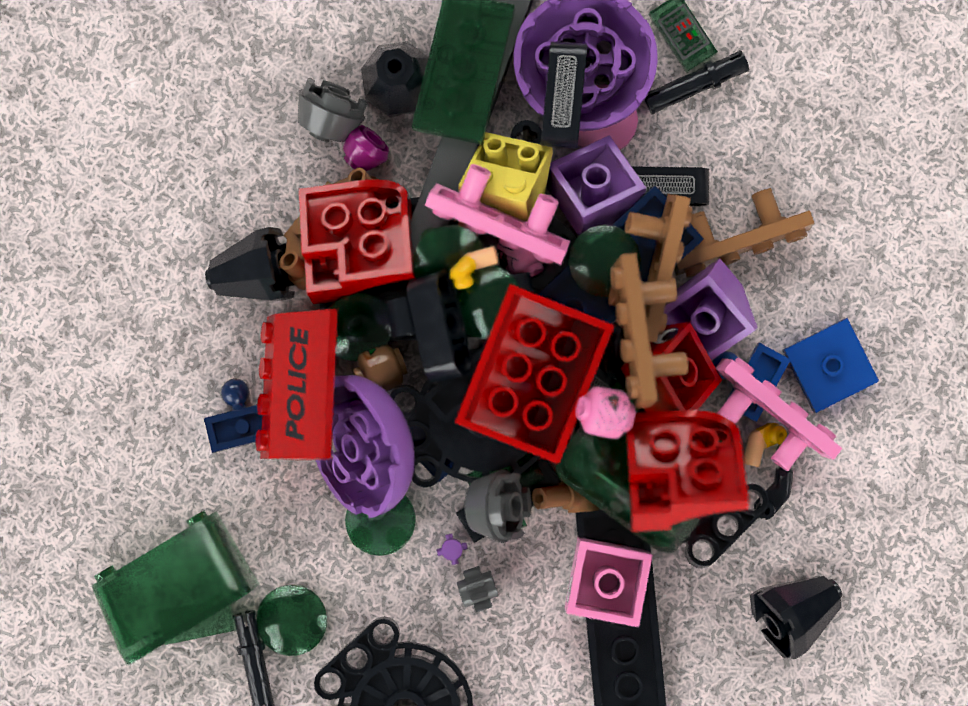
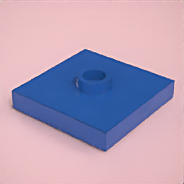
[782,318,879,413]

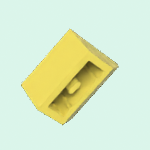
[458,132,553,222]

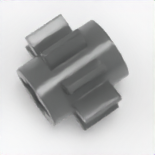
[457,566,499,613]

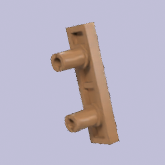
[674,188,815,278]
[608,194,693,343]
[610,253,688,409]

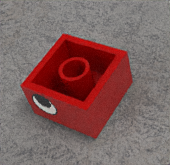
[621,322,722,412]

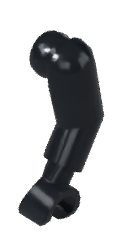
[754,444,796,520]

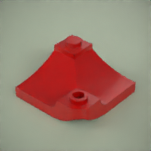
[299,179,415,304]
[626,410,749,531]

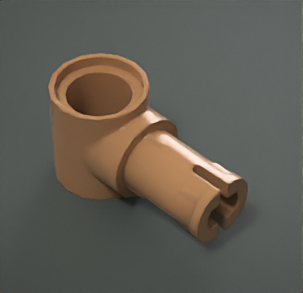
[532,474,599,513]

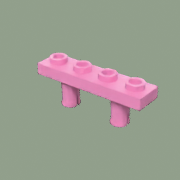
[425,164,570,265]
[715,358,843,471]

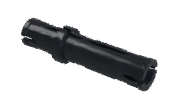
[644,50,749,115]
[232,610,275,706]

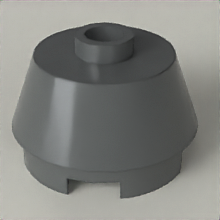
[298,78,368,142]
[465,470,531,543]

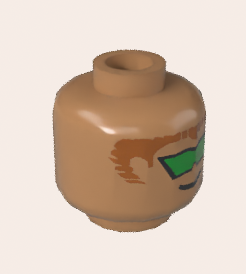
[352,344,407,392]

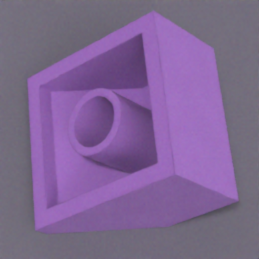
[547,135,646,240]
[664,258,757,360]

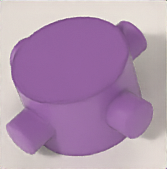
[437,534,468,565]

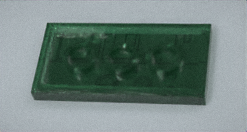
[411,0,515,145]

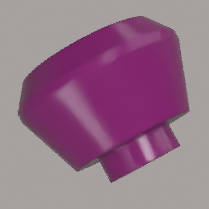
[343,125,389,171]

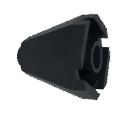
[361,41,431,117]
[205,227,295,301]
[750,576,842,659]

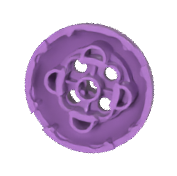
[513,0,658,131]
[316,375,415,518]

